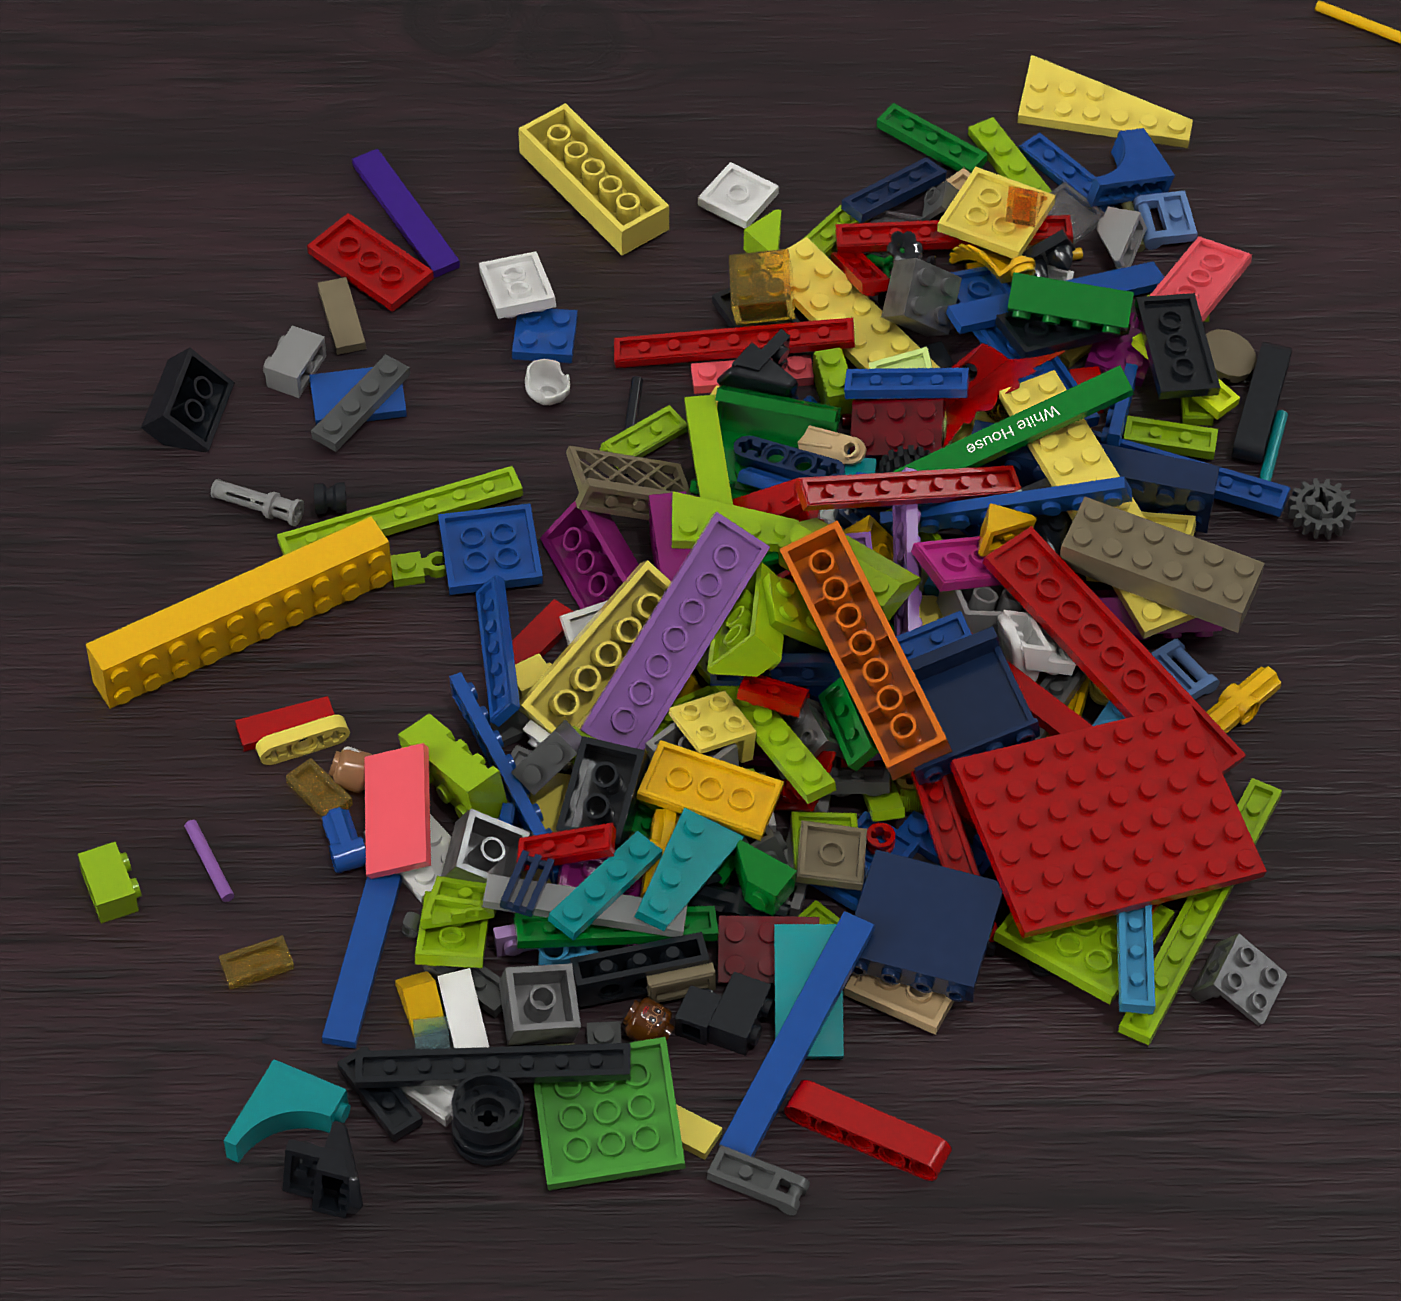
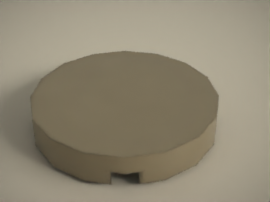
[1206,329,1257,383]

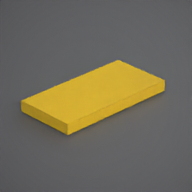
[637,740,784,841]

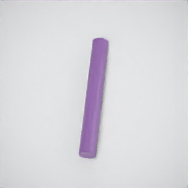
[184,820,234,902]

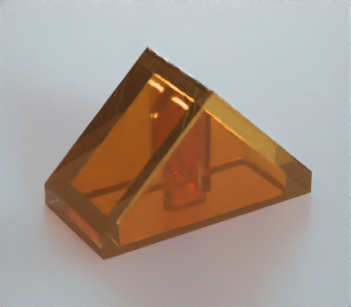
[1006,186,1045,227]

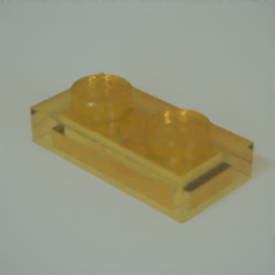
[286,758,353,817]
[219,935,294,990]

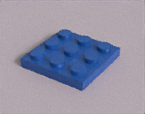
[438,503,543,595]

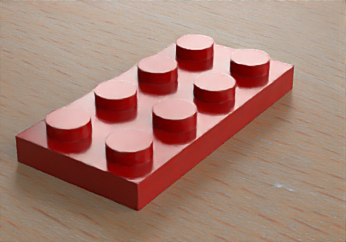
[307,213,434,312]

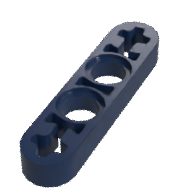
[733,435,846,479]

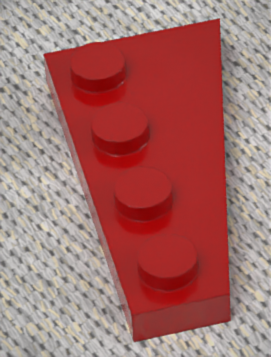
[732,477,803,518]

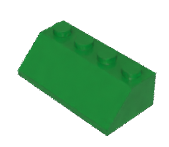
[1007,272,1134,335]

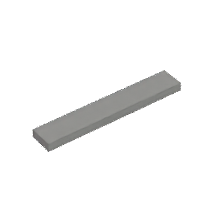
[482,874,687,937]

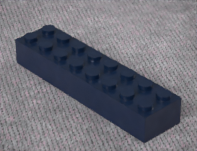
[971,420,1220,533]

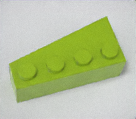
[398,713,508,818]

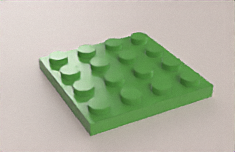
[533,1037,686,1190]

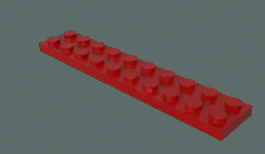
[982,526,1246,775]

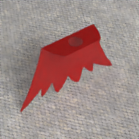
[944,343,1066,447]

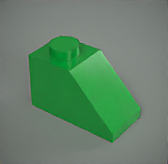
[734,840,797,916]

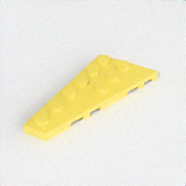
[1017,55,1193,148]

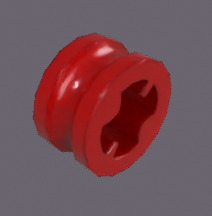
[866,823,896,855]

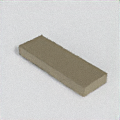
[317,277,366,355]

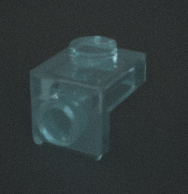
[413,1016,450,1049]

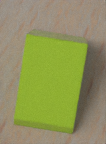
[744,210,781,264]

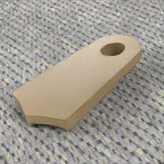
[797,425,866,465]

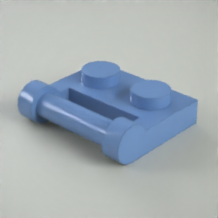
[1133,190,1198,250]
[1151,639,1220,700]

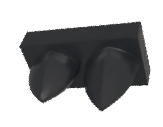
[1011,229,1076,278]

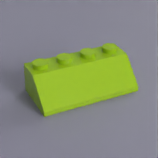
[778,518,921,621]
[707,562,784,677]

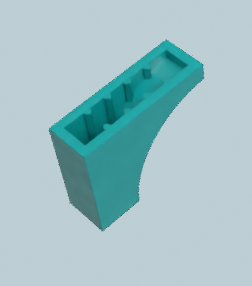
[224,1059,351,1163]

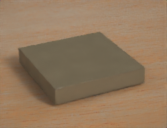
[796,820,867,891]

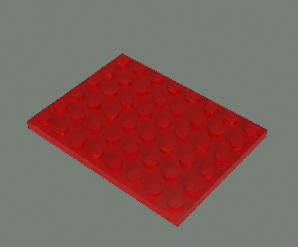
[950,703,1267,939]

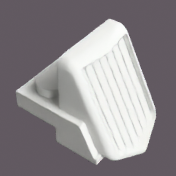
[997,610,1076,682]

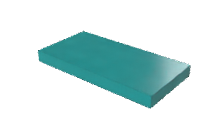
[774,924,844,1059]

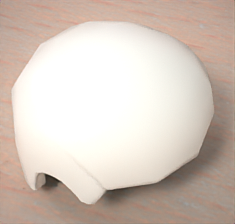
[524,359,570,406]

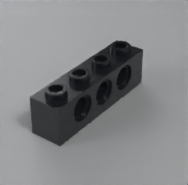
[570,932,710,1008]

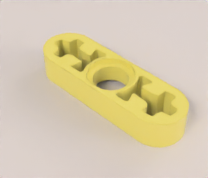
[256,715,350,765]

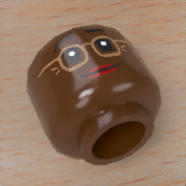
[622,998,675,1041]

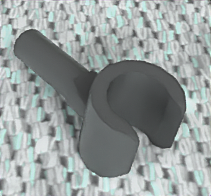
[402,912,421,938]

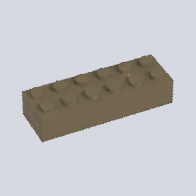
[1060,497,1265,633]

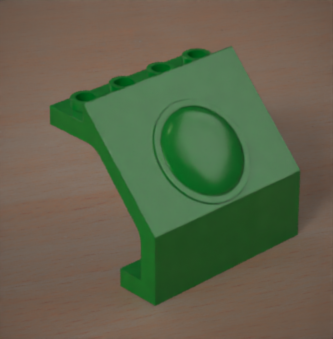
[689,385,842,499]

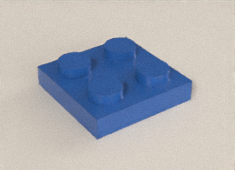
[512,308,578,363]

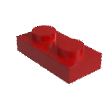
[736,675,809,718]

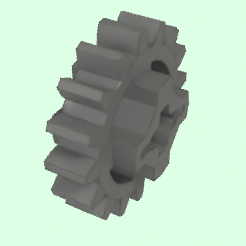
[1288,478,1356,539]

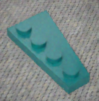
[634,807,744,931]

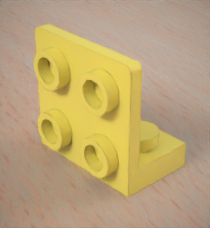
[669,690,757,763]

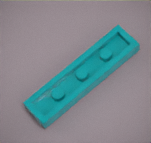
[548,831,663,940]

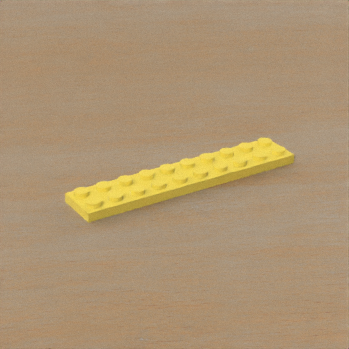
[760,237,996,443]
[999,370,1197,639]

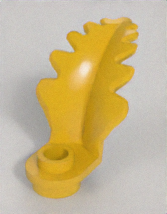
[949,244,1036,284]

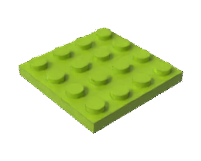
[993,904,1175,1005]

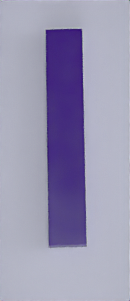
[352,148,460,278]

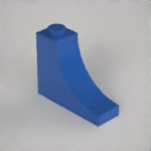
[1087,128,1175,207]

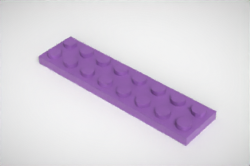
[579,512,770,750]

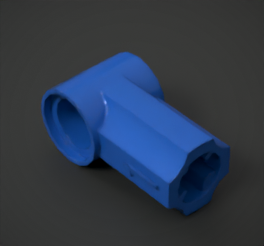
[322,807,366,874]

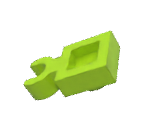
[390,551,446,588]

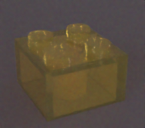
[729,249,795,325]

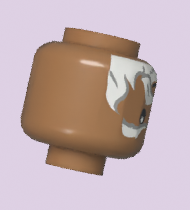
[328,746,372,793]

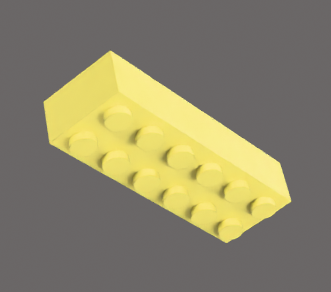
[518,103,669,256]
[519,560,671,734]

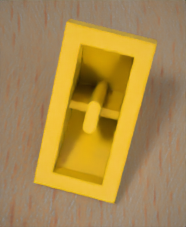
[978,503,1037,557]
[395,971,447,1038]

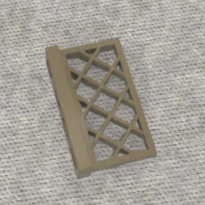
[566,445,699,520]

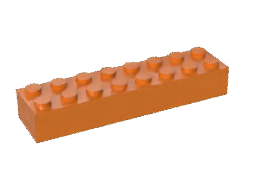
[779,520,953,781]

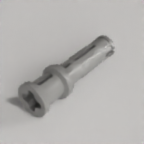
[210,479,304,526]

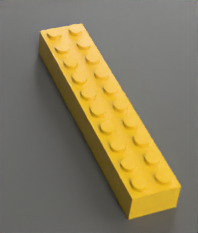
[86,516,393,709]

